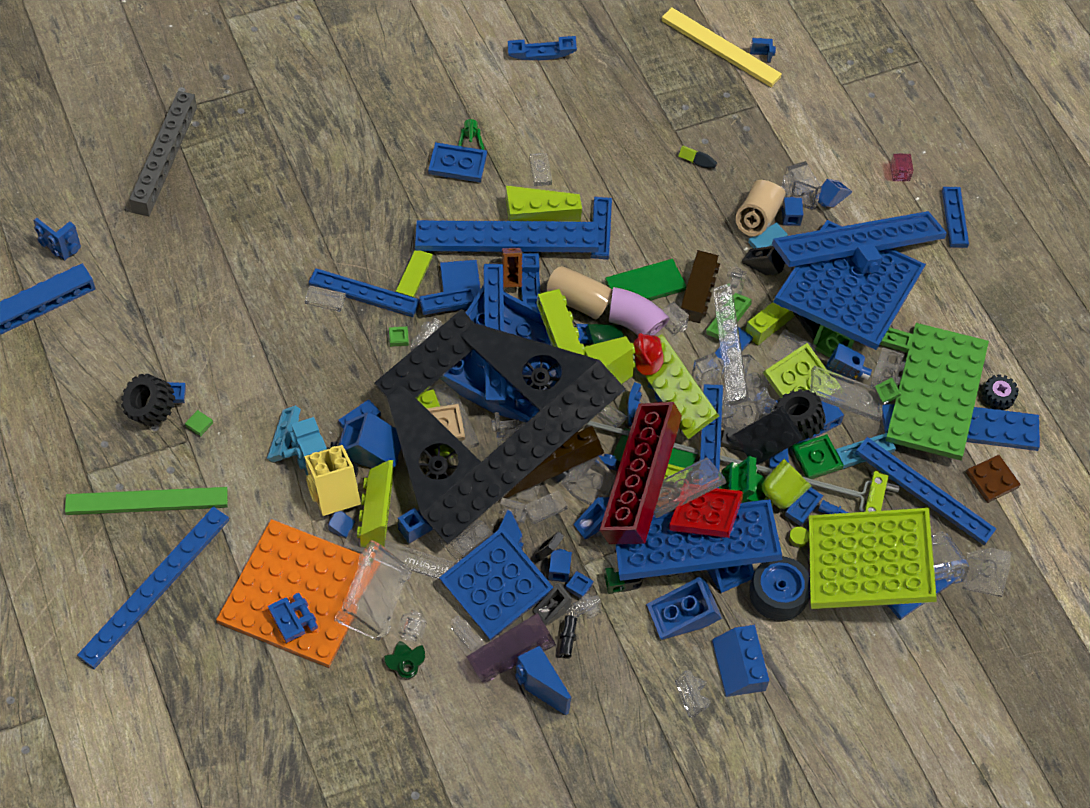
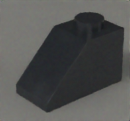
[742,246,786,275]

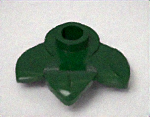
[384,641,425,679]

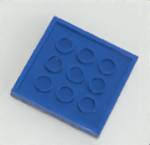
[439,527,554,641]

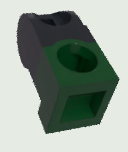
[604,567,643,594]

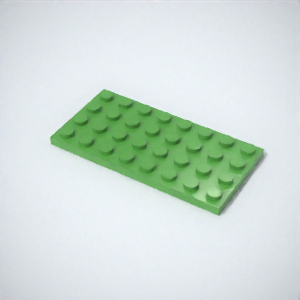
[886,323,989,461]

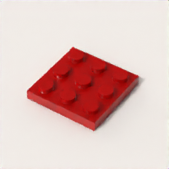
[670,485,743,538]

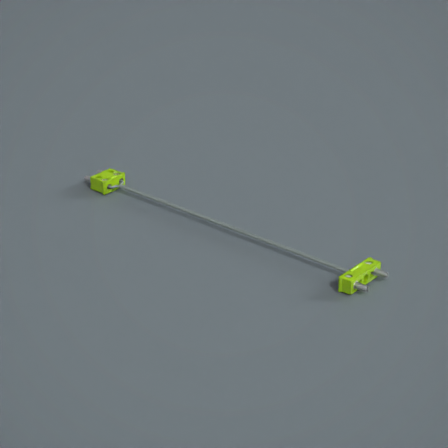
[539,411,899,512]

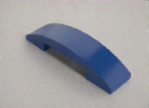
[508,36,577,60]
[521,253,540,310]

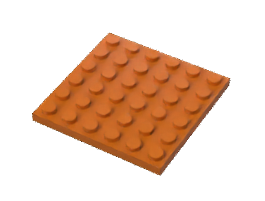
[216,519,381,668]

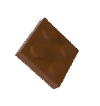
[966,455,1021,503]

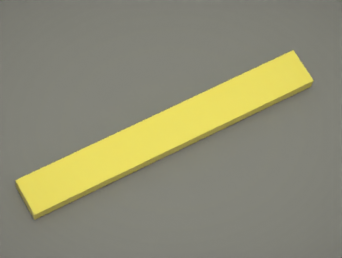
[662,8,782,88]

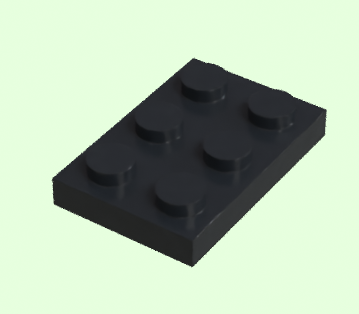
[733,406,803,465]

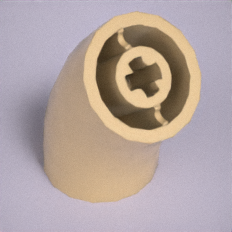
[736,180,786,236]
[547,266,613,320]

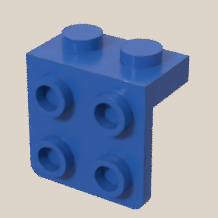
[33,218,81,261]

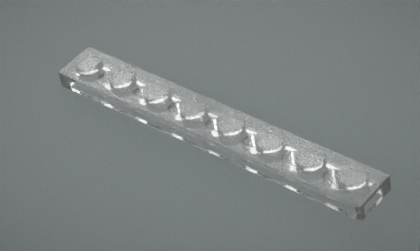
[713,283,749,406]

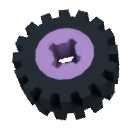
[982,374,1019,410]

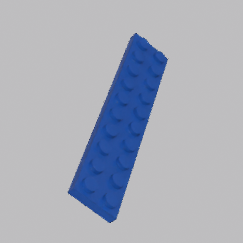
[772,211,947,267]
[415,220,599,252]

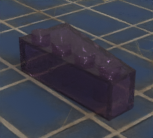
[466,613,556,683]

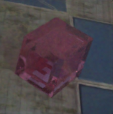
[890,153,914,181]

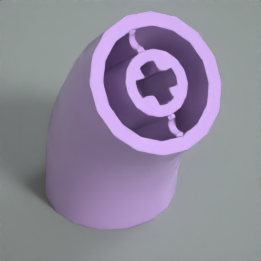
[609,287,670,336]

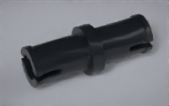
[558,615,578,658]

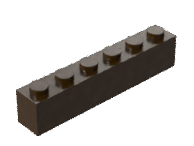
[498,426,604,502]

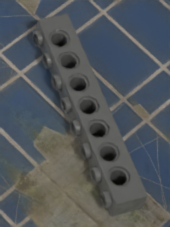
[129,91,197,217]

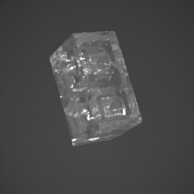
[870,347,906,389]

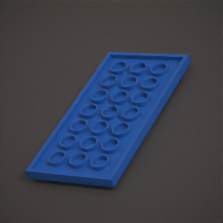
[616,499,782,581]

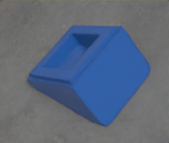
[328,511,356,539]

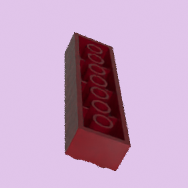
[600,402,682,544]

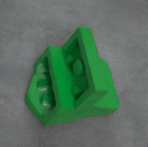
[719,456,765,503]

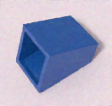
[338,412,401,468]

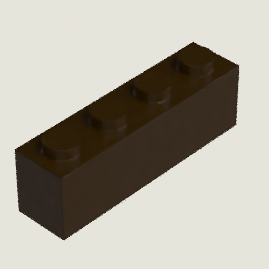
[679,250,721,323]

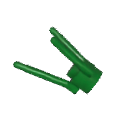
[458,119,485,150]

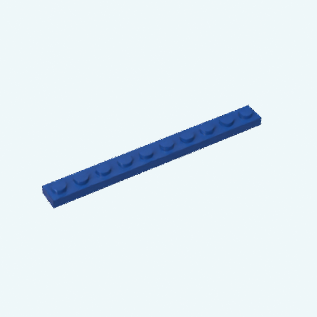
[77,507,229,669]

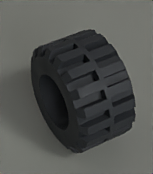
[121,374,175,427]
[774,389,826,441]

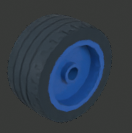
[749,556,811,621]

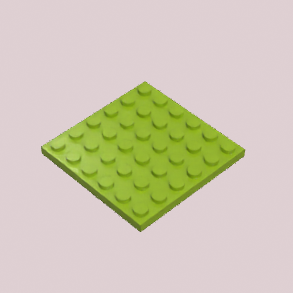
[809,508,937,609]

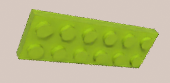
[633,334,719,439]

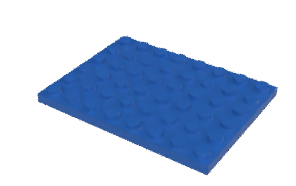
[773,220,926,350]

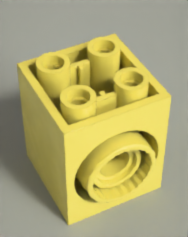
[304,445,361,516]

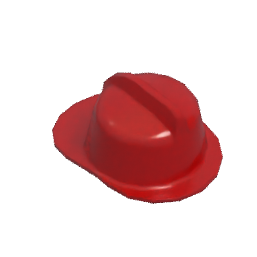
[633,333,664,376]

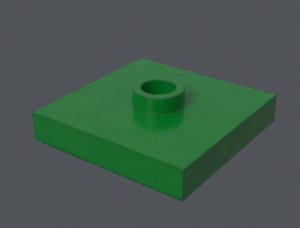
[792,434,844,479]

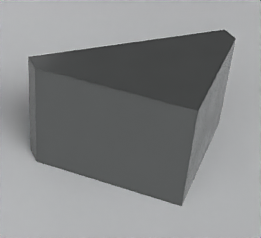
[533,583,572,626]

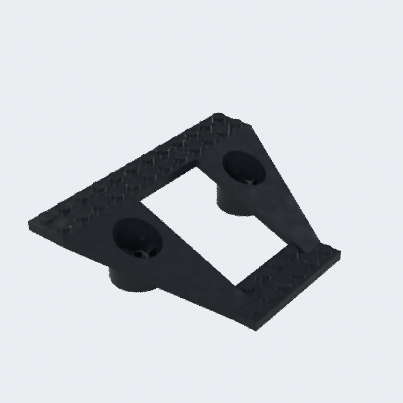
[374,309,626,545]

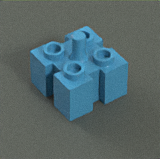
[283,417,327,476]

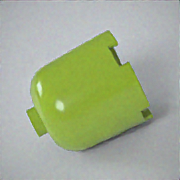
[761,459,812,509]

